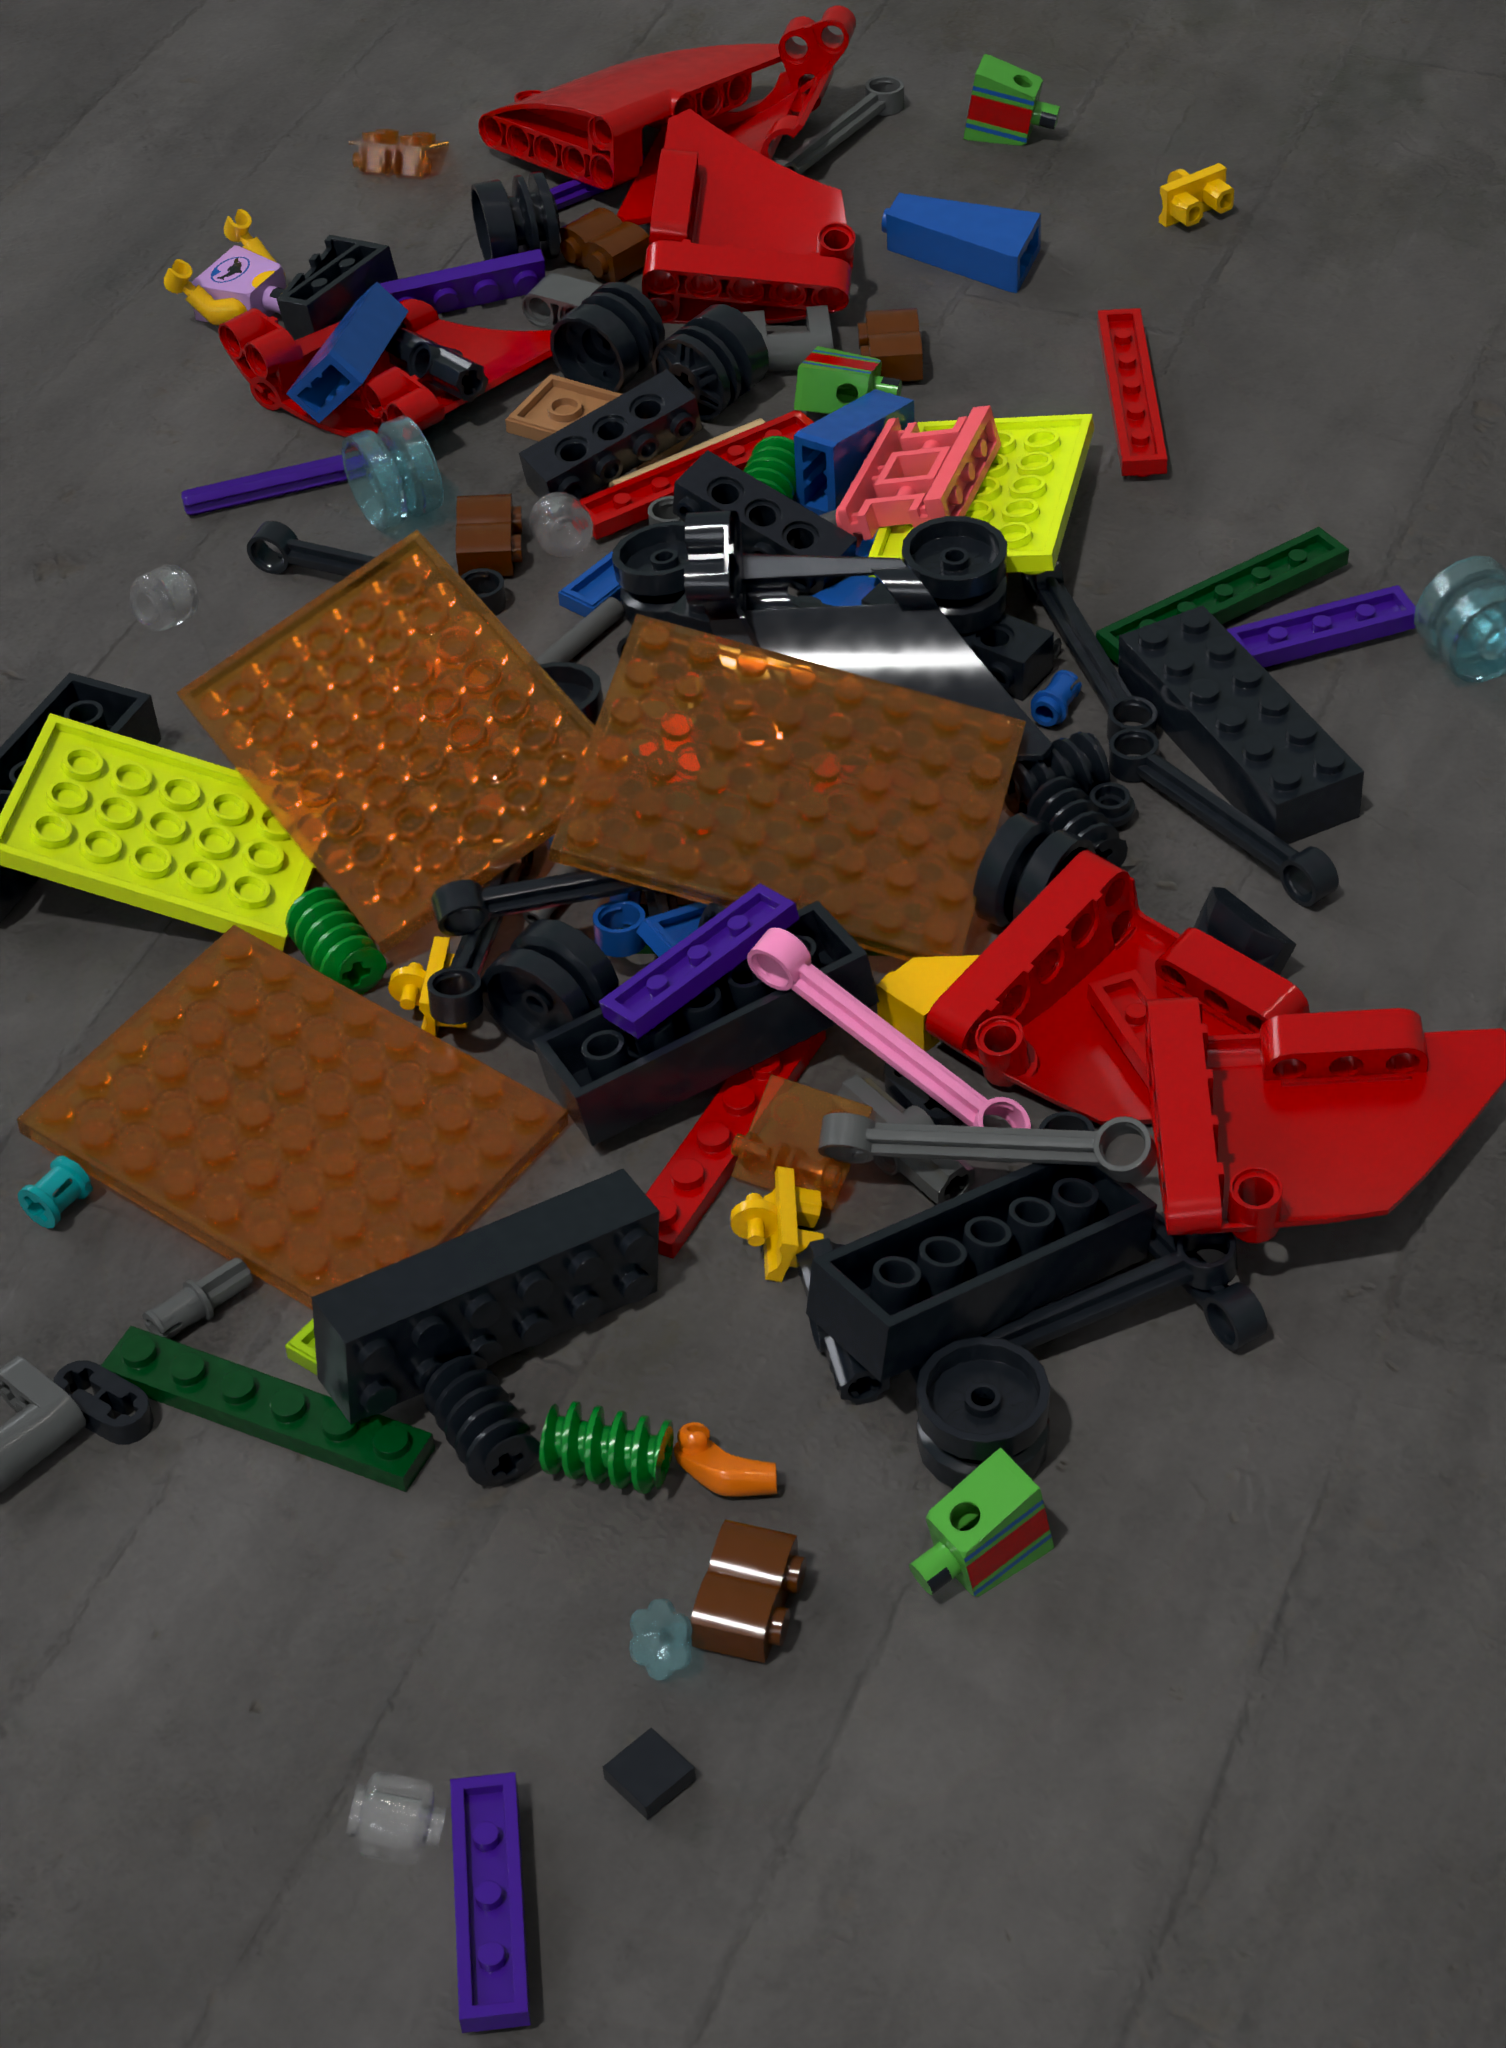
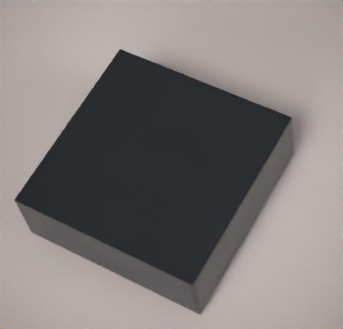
[603,1728,696,1820]

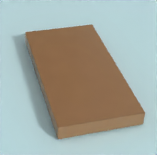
[505,374,693,470]

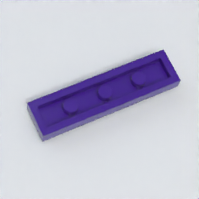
[379,249,545,314]
[1226,585,1420,668]
[599,883,799,1039]
[450,1772,531,2033]

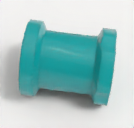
[18,1155,93,1229]

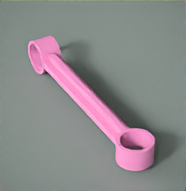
[747,928,1031,1129]

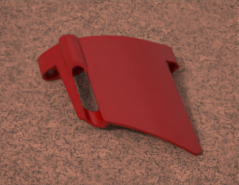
[617,5,856,225]
[218,299,553,442]

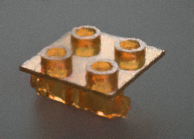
[349,129,449,177]
[731,1074,873,1211]

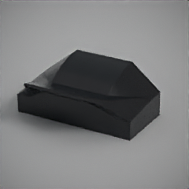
[1193,887,1297,975]

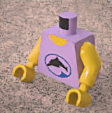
[164,209,286,326]

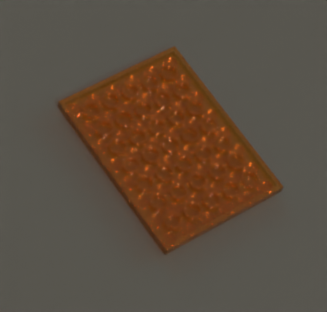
[176,529,635,954]
[549,614,1026,961]
[17,925,568,1310]

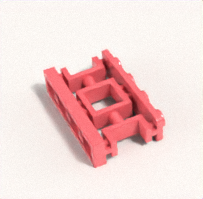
[836,405,1001,547]

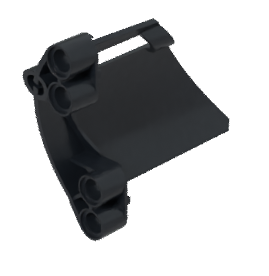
[684,510,1055,795]

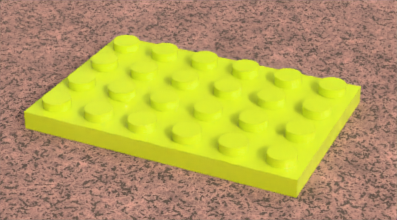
[868,414,1094,577]
[0,713,338,951]

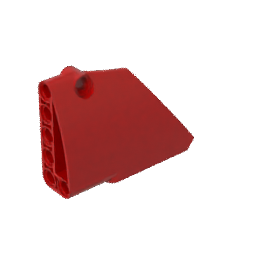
[478,44,782,190]
[642,109,856,324]
[925,850,1310,1125]
[1145,997,1506,1243]

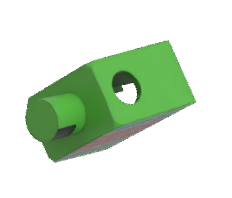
[963,54,1061,146]
[794,346,902,414]
[909,1448,1054,1596]

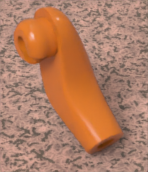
[674,1422,777,1497]

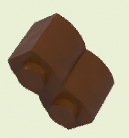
[560,207,649,282]
[858,308,923,381]
[456,493,523,576]
[690,1519,807,1663]

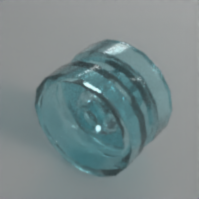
[341,415,444,531]
[1414,556,1506,682]

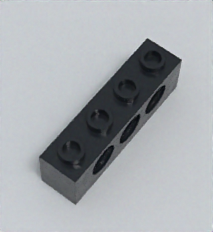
[519,369,702,514]
[673,450,857,596]
[861,582,1054,701]

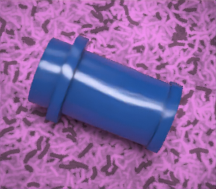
[1031,670,1082,727]

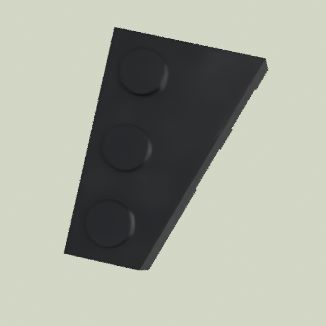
[276,235,398,341]

